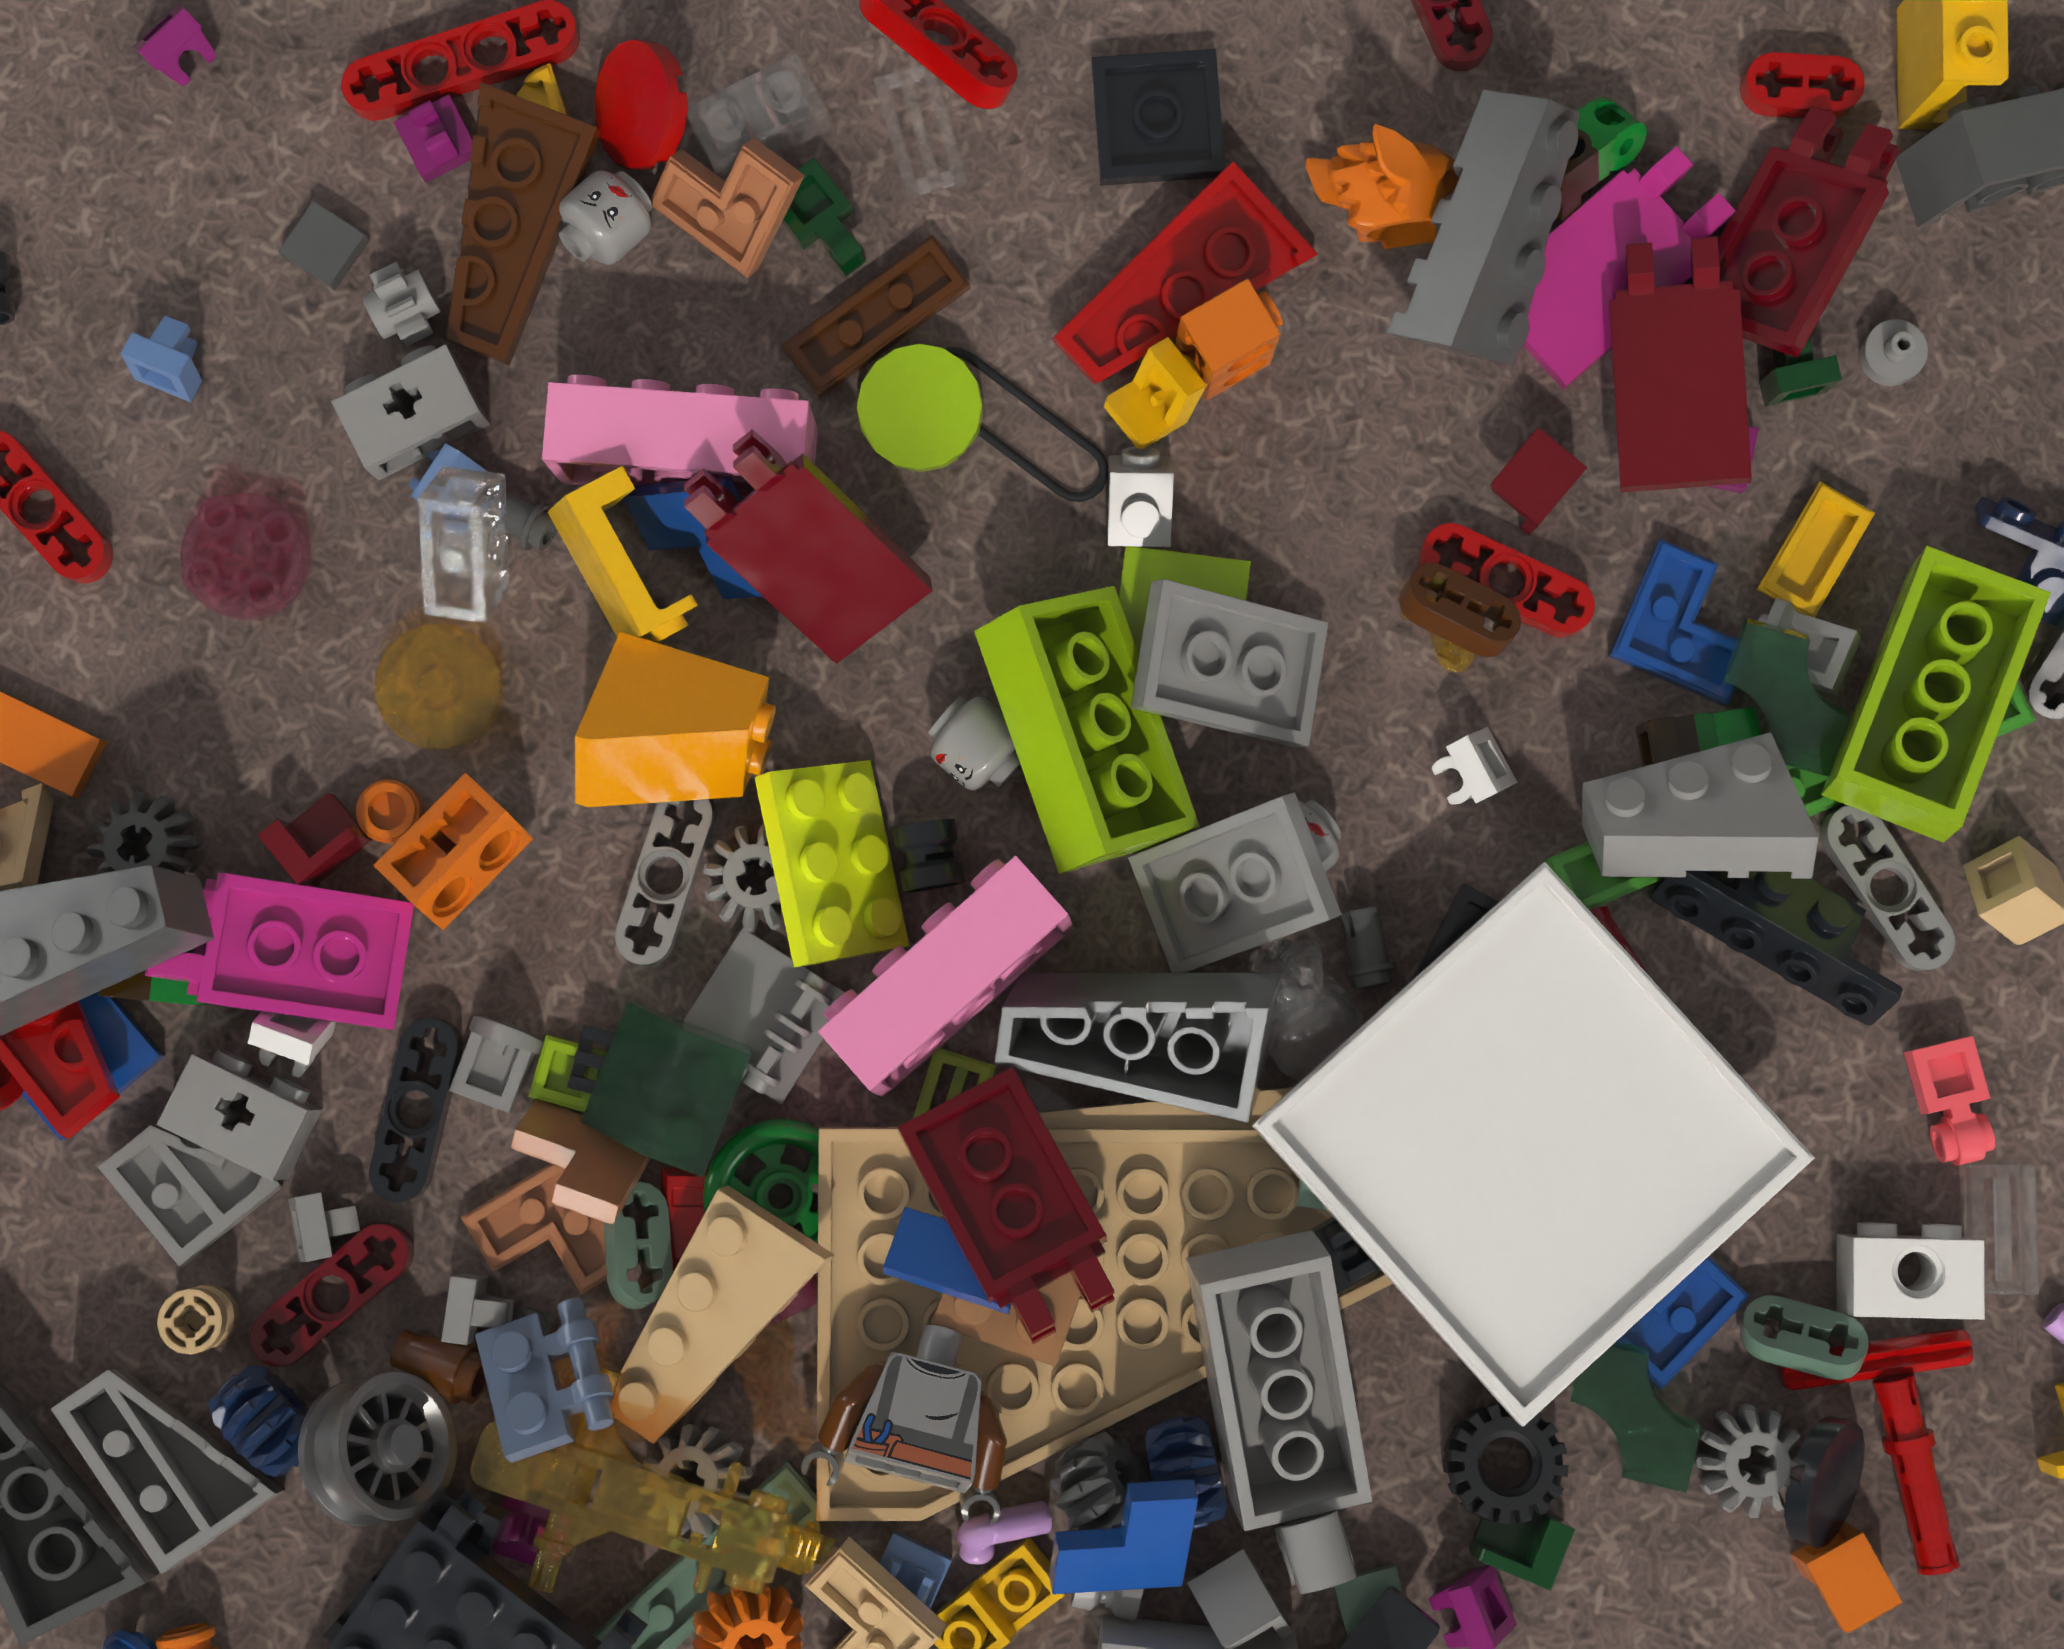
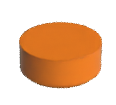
[356,779,423,844]

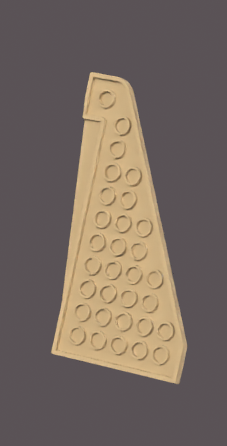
[816,1087,1393,1521]

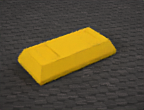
[1757,481,1875,618]

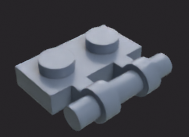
[475,1298,614,1463]

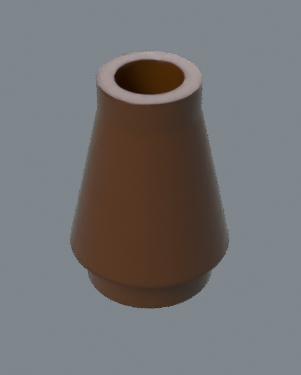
[390,1330,487,1404]

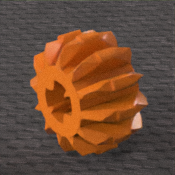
[692,1574,804,1649]

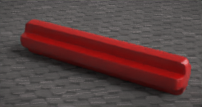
[1779,1329,1973,1391]

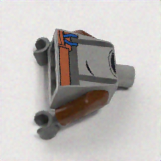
[801,1325,1007,1524]

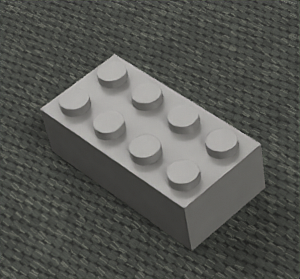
[1185,1230,1372,1531]

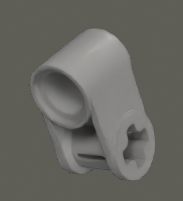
[1274,1510,1357,1594]

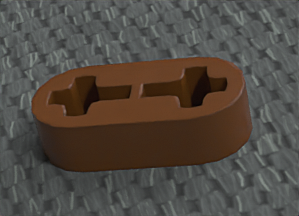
[1399,563,1521,657]

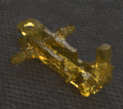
[470,1367,836,1594]

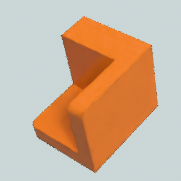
[1790,1522,1902,1633]

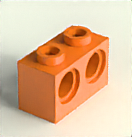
[1175,279,1283,401]
[373,773,533,930]

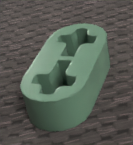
[603,1182,673,1310]
[1740,1295,1869,1380]

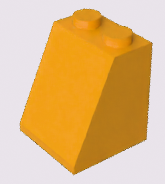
[575,632,776,807]

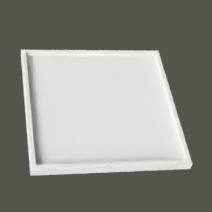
[1252,862,1815,1427]

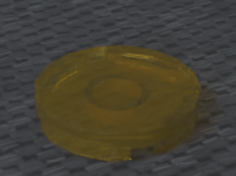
[375,624,504,750]

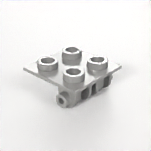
[674,928,845,1104]

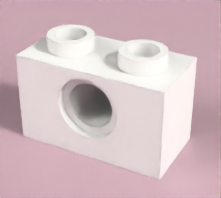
[1836,1222,1985,1320]

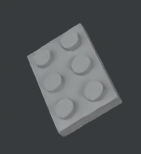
[1131,579,1329,748]
[1128,792,1342,973]

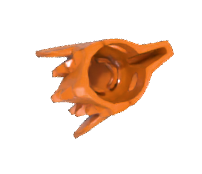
[1305,124,1459,249]

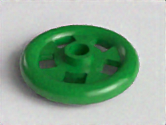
[703,1119,819,1244]

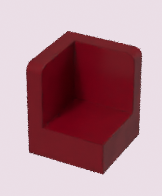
[1490,427,1588,535]
[258,793,372,887]

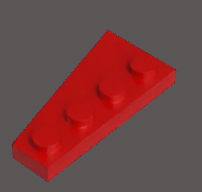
[1051,161,1318,385]
[0,1001,121,1139]

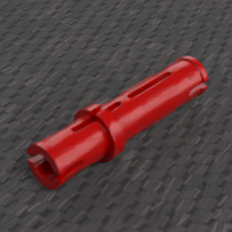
[1872,1373,1960,1575]

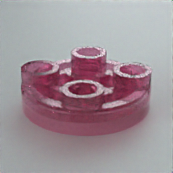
[180,493,311,621]

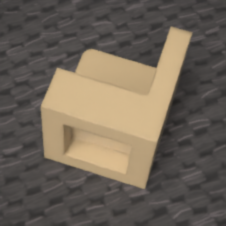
[1963,836,2064,945]

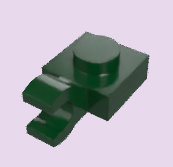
[782,157,866,277]

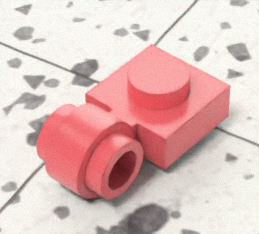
[1904,1036,1995,1166]

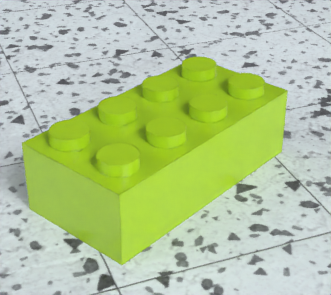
[1821,546,2051,843]
[974,586,1200,874]

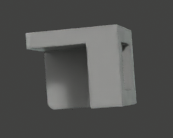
[1187,1549,1293,1649]

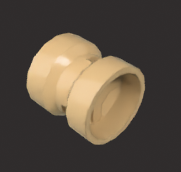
[157,1284,239,1355]

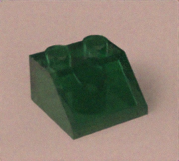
[581,1000,751,1177]

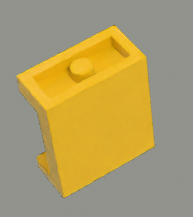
[1897,0,2009,130]
[547,466,698,643]

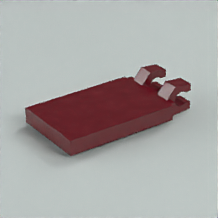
[1718,106,1900,358]
[1609,236,1752,493]
[684,429,932,664]
[897,1067,1115,1344]

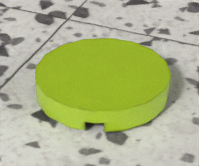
[857,343,984,472]

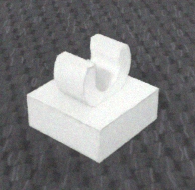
[1431,727,1518,804]
[248,1012,336,1078]

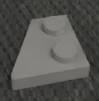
[98,1125,282,1268]

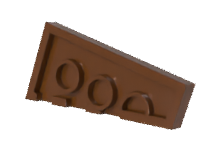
[446,82,601,366]

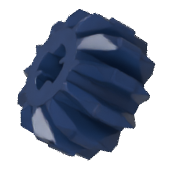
[209,1365,308,1477]
[1145,1416,1228,1529]

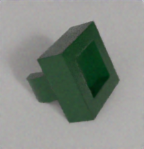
[1759,337,1842,407]

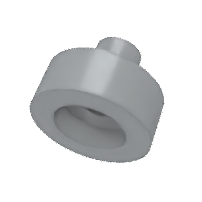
[1859,319,1928,386]

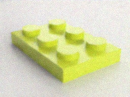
[754,760,910,968]

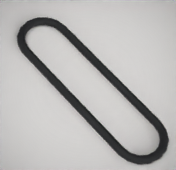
[945,347,1108,502]

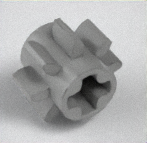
[362,261,441,346]

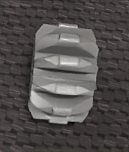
[703,824,782,932]
[1692,1403,1804,1518]
[638,1424,754,1538]

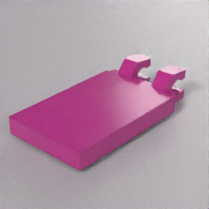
[1523,146,1736,390]
[145,872,414,1030]

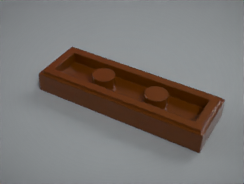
[781,235,970,399]

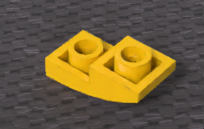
[934,1537,1065,1649]

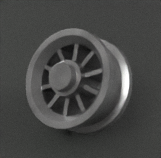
[298,1372,457,1526]

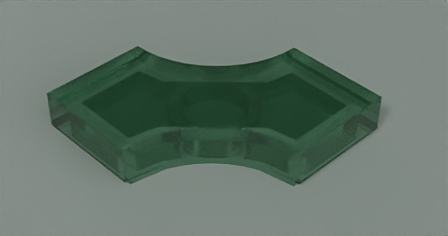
[1724,617,1851,777]
[1570,1341,1700,1493]

